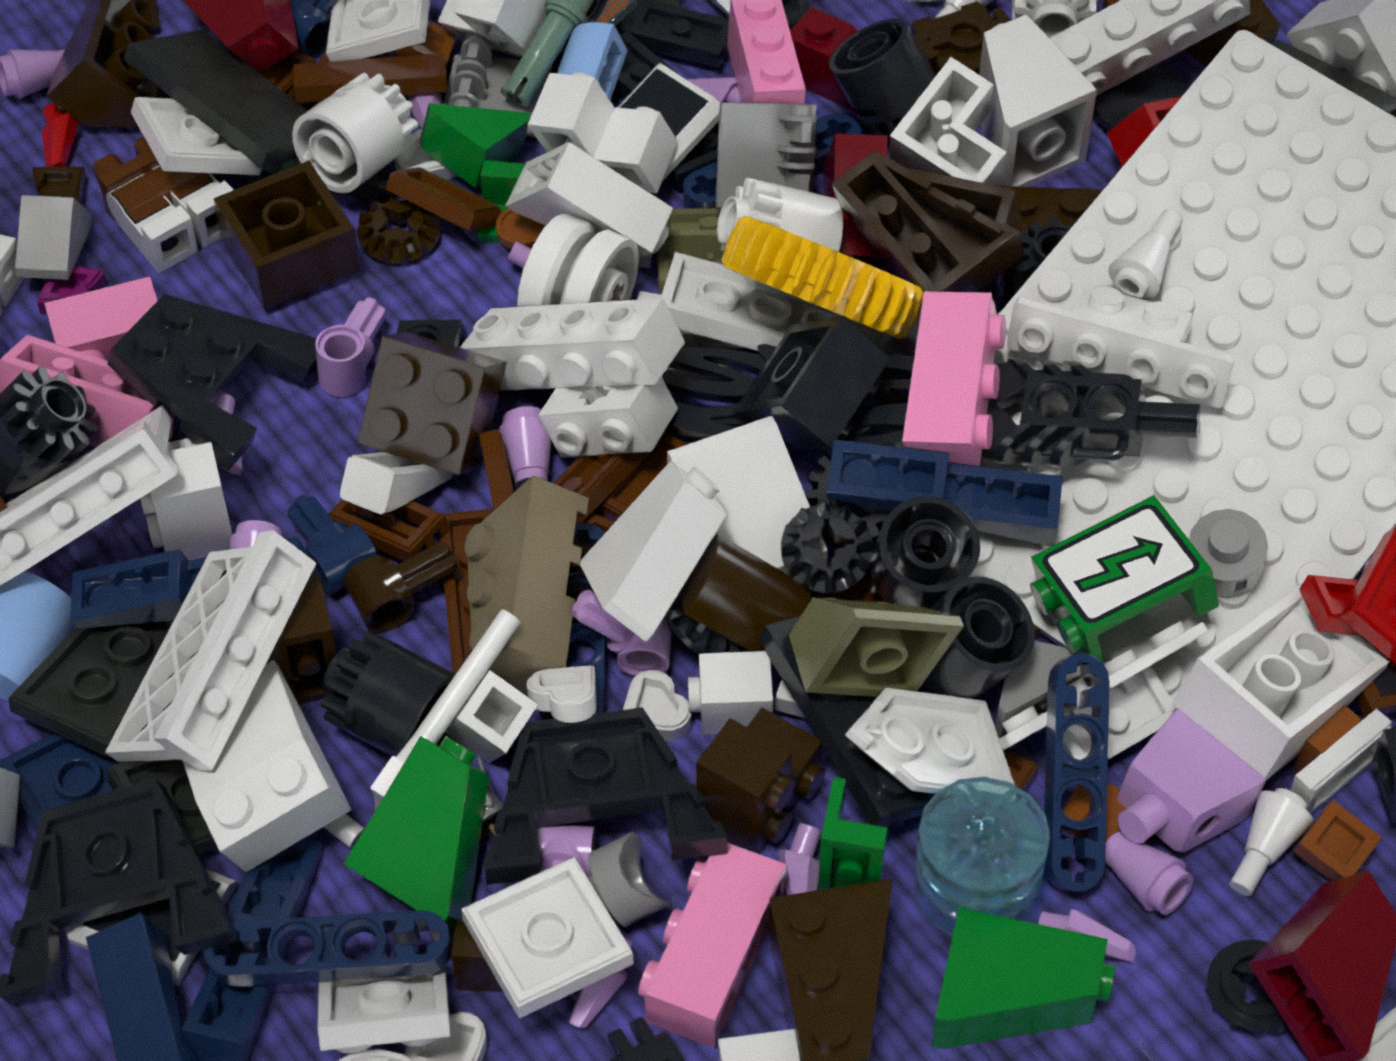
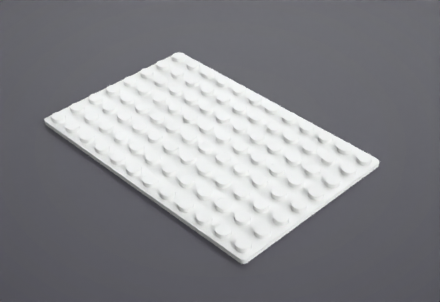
[856,30,1396,701]

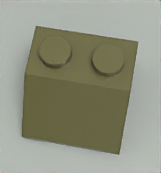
[789,598,964,697]

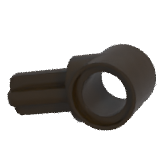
[343,542,458,633]

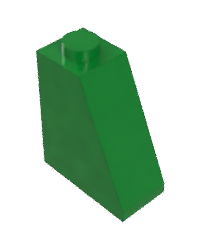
[343,736,489,931]
[931,907,1116,1049]

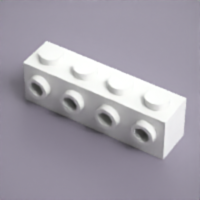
[1049,0,1250,96]
[460,298,685,390]

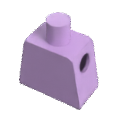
[1117,709,1267,852]

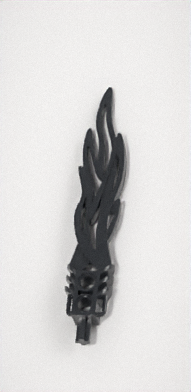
[549,344,1201,468]

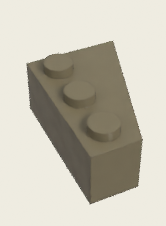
[465,475,589,695]

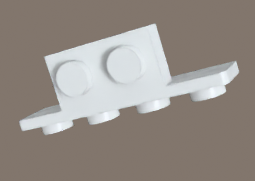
[1006,284,1234,408]
[997,621,1209,760]

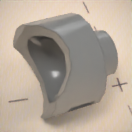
[1189,509,1268,598]
[587,831,670,927]

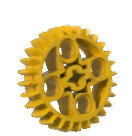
[722,216,924,339]

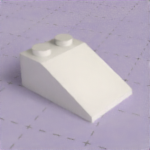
[1172,585,1390,779]
[183,660,352,872]

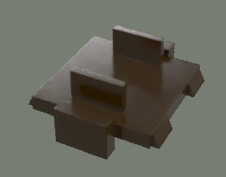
[911,1,1011,75]

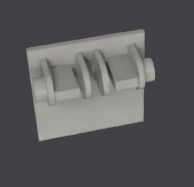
[443,35,553,137]
[716,102,817,208]

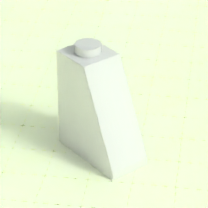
[505,142,673,258]
[580,460,727,642]

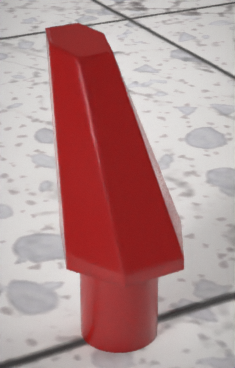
[41,103,79,167]

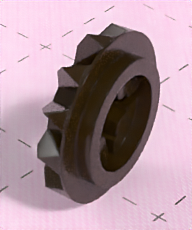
[357,193,440,263]

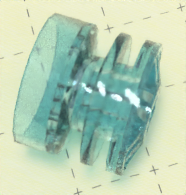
[912,776,1050,937]

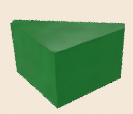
[419,103,530,188]

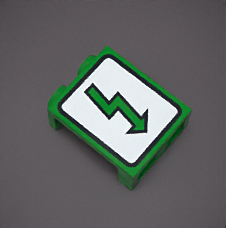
[1030,495,1219,664]

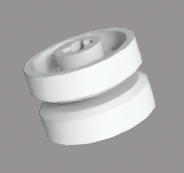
[517,213,639,307]

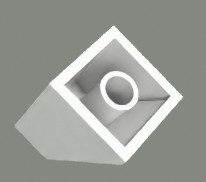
[979,14,1097,187]
[667,416,828,592]

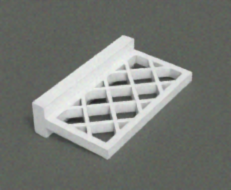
[0,406,178,586]
[105,530,316,771]

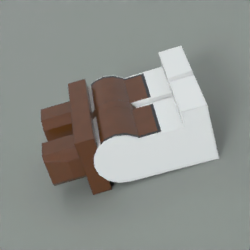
[93,136,234,274]

